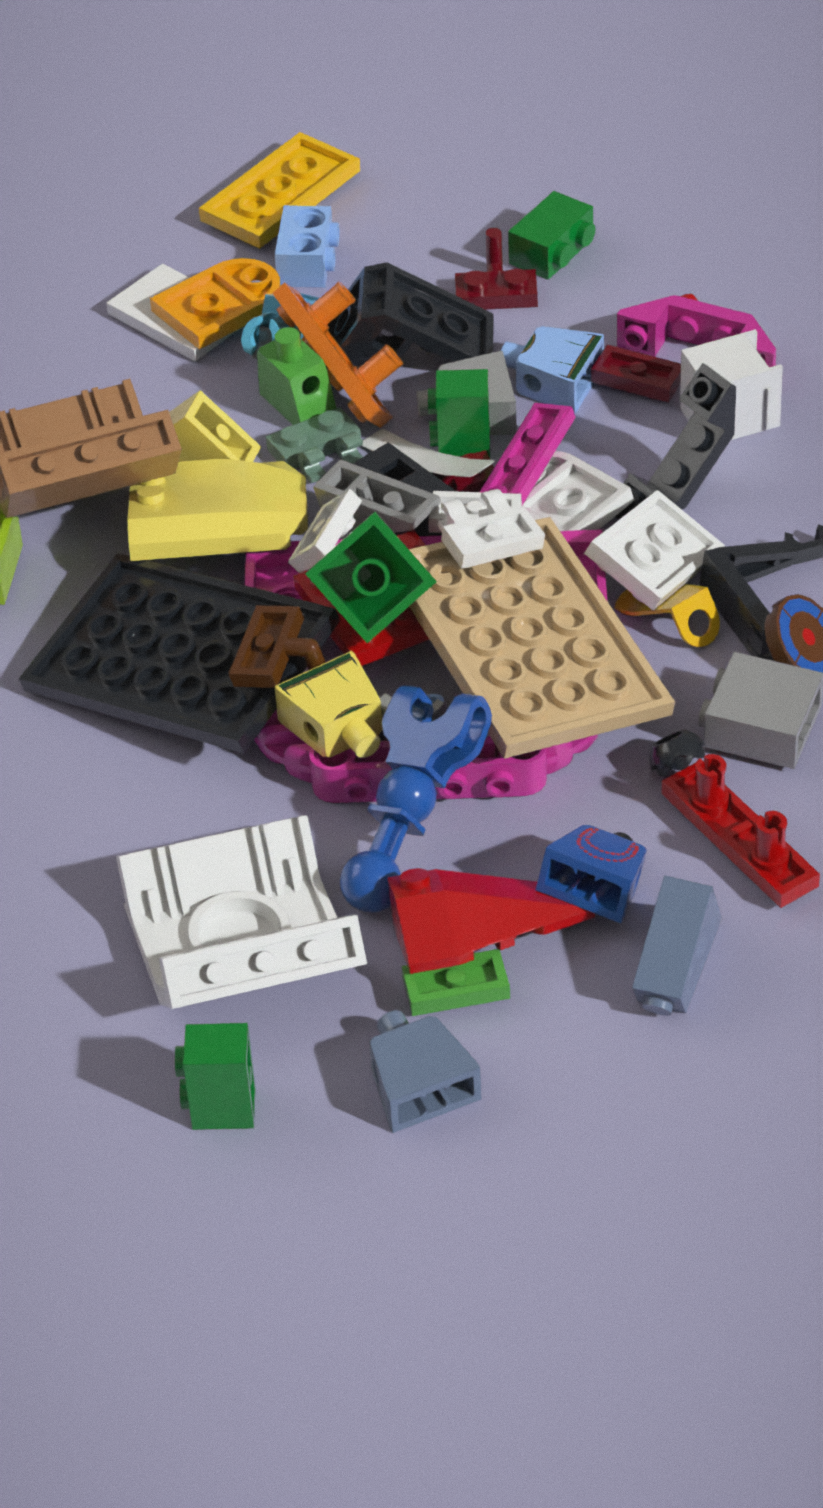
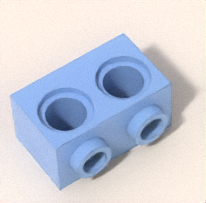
[275,205,340,288]

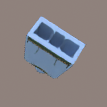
[501,326,604,414]

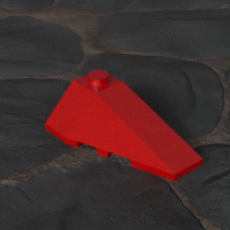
[388,868,595,974]

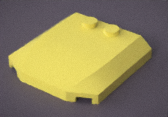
[127,459,308,561]

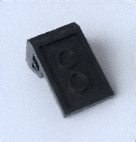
[326,262,494,369]

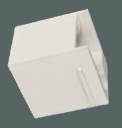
[680,329,783,440]

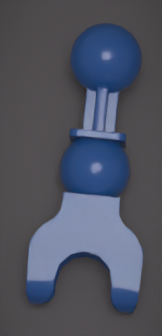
[340,686,492,913]

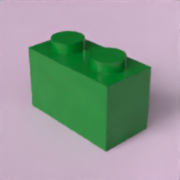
[508,191,596,280]
[428,369,490,458]
[175,1023,256,1130]

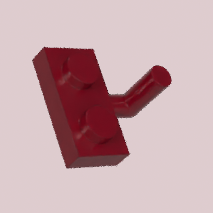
[455,228,538,310]

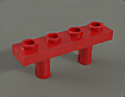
[661,754,820,908]

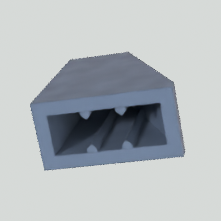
[632,875,722,1016]

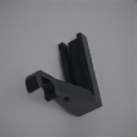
[699,524,823,661]

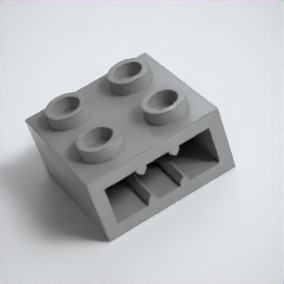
[698,652,823,769]

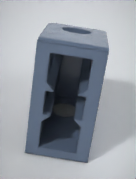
[369,1010,482,1133]

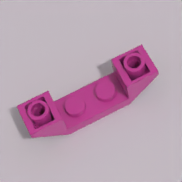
[617,295,776,367]

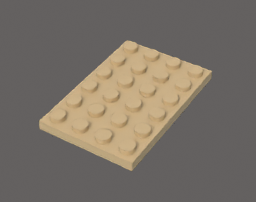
[409,517,675,759]

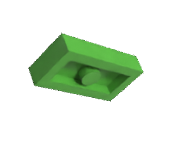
[402,949,510,1016]

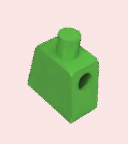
[257,327,336,425]

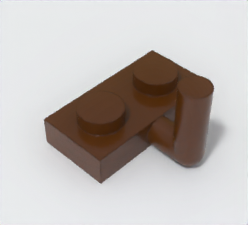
[229,605,326,688]

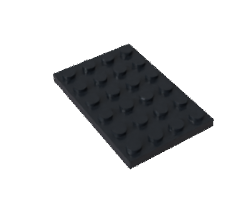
[19,553,340,754]

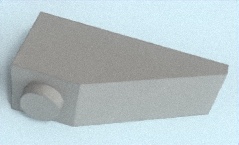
[313,459,441,534]

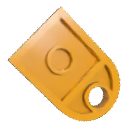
[150,258,281,350]

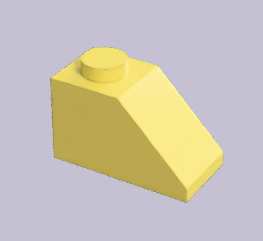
[169,390,261,462]

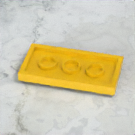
[199,132,360,249]

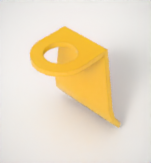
[614,584,720,647]

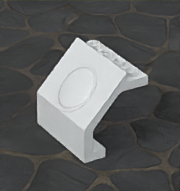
[116,815,367,1009]

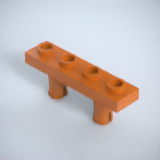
[272,281,403,428]

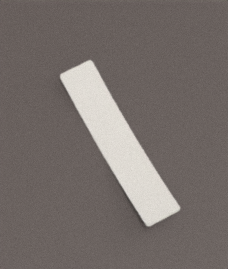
[361,429,495,477]

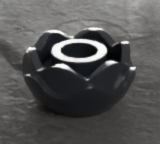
[649,729,706,777]

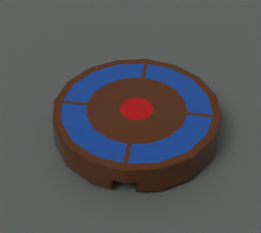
[764,594,823,673]

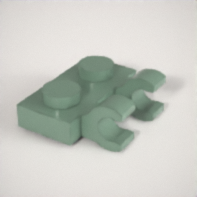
[266,407,363,483]

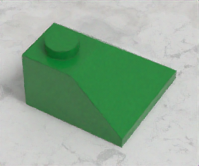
[305,512,437,643]

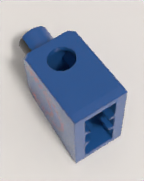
[536,825,647,923]

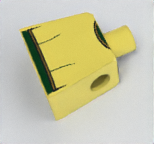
[275,651,383,758]

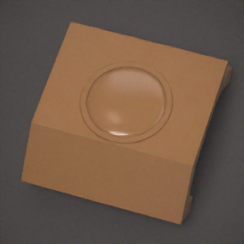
[0,379,182,518]

